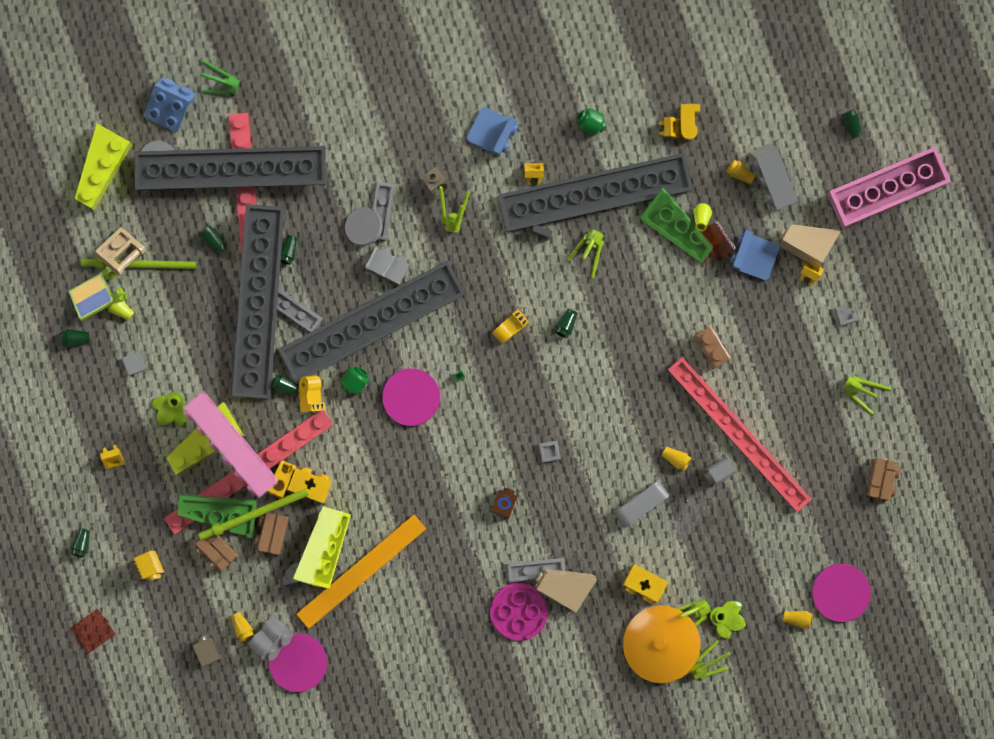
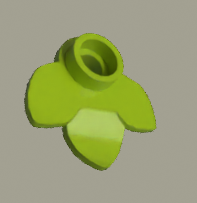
[151,392,187,427]
[710,601,746,639]

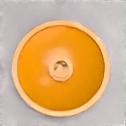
[623,606,701,683]

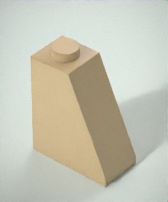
[779,224,840,269]
[535,569,597,612]

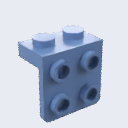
[144,78,196,132]
[467,107,519,157]
[730,230,779,280]

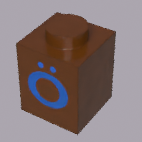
[492,487,517,518]

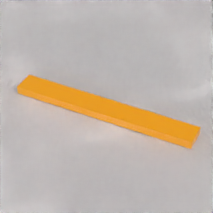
[297,515,426,629]

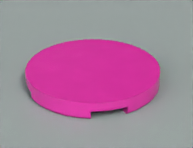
[382,368,440,426]
[812,564,871,622]
[490,583,548,641]
[269,634,327,692]

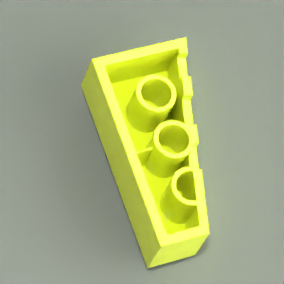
[75,124,132,211]
[167,402,244,475]
[293,506,351,589]

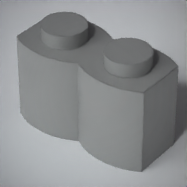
[365,246,410,286]
[704,457,737,486]
[248,616,294,663]

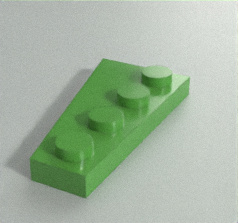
[640,187,714,263]
[177,494,257,539]

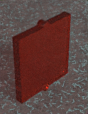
[702,220,736,261]
[70,608,116,654]

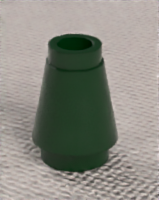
[841,109,863,139]
[199,226,227,254]
[280,235,297,265]
[554,308,578,338]
[62,329,90,348]
[271,375,299,397]
[69,528,90,558]

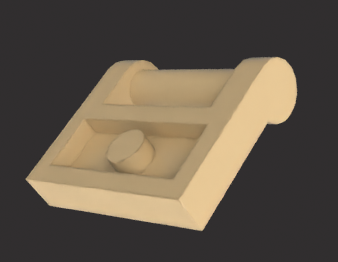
[94,227,146,276]

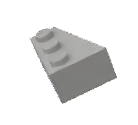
[749,143,798,210]

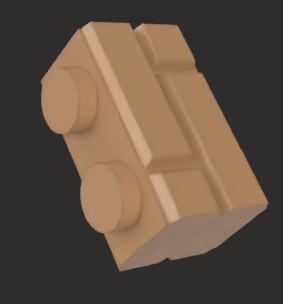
[693,326,731,370]
[866,458,900,501]
[255,513,289,555]
[194,535,239,572]

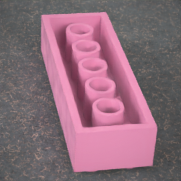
[827,146,951,229]
[184,391,278,497]

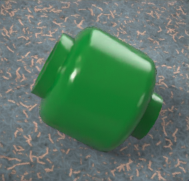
[576,108,606,136]
[340,366,369,395]

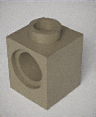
[421,167,452,201]
[193,635,221,667]

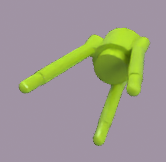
[439,186,470,232]
[566,229,604,279]
[843,376,892,415]
[676,599,711,627]
[691,640,731,680]

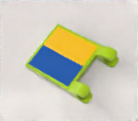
[68,266,127,321]

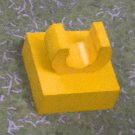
[658,117,680,138]
[524,163,544,185]
[800,262,824,286]
[100,445,125,470]

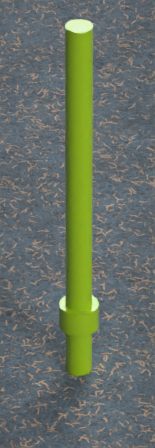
[81,257,196,269]
[198,489,309,541]

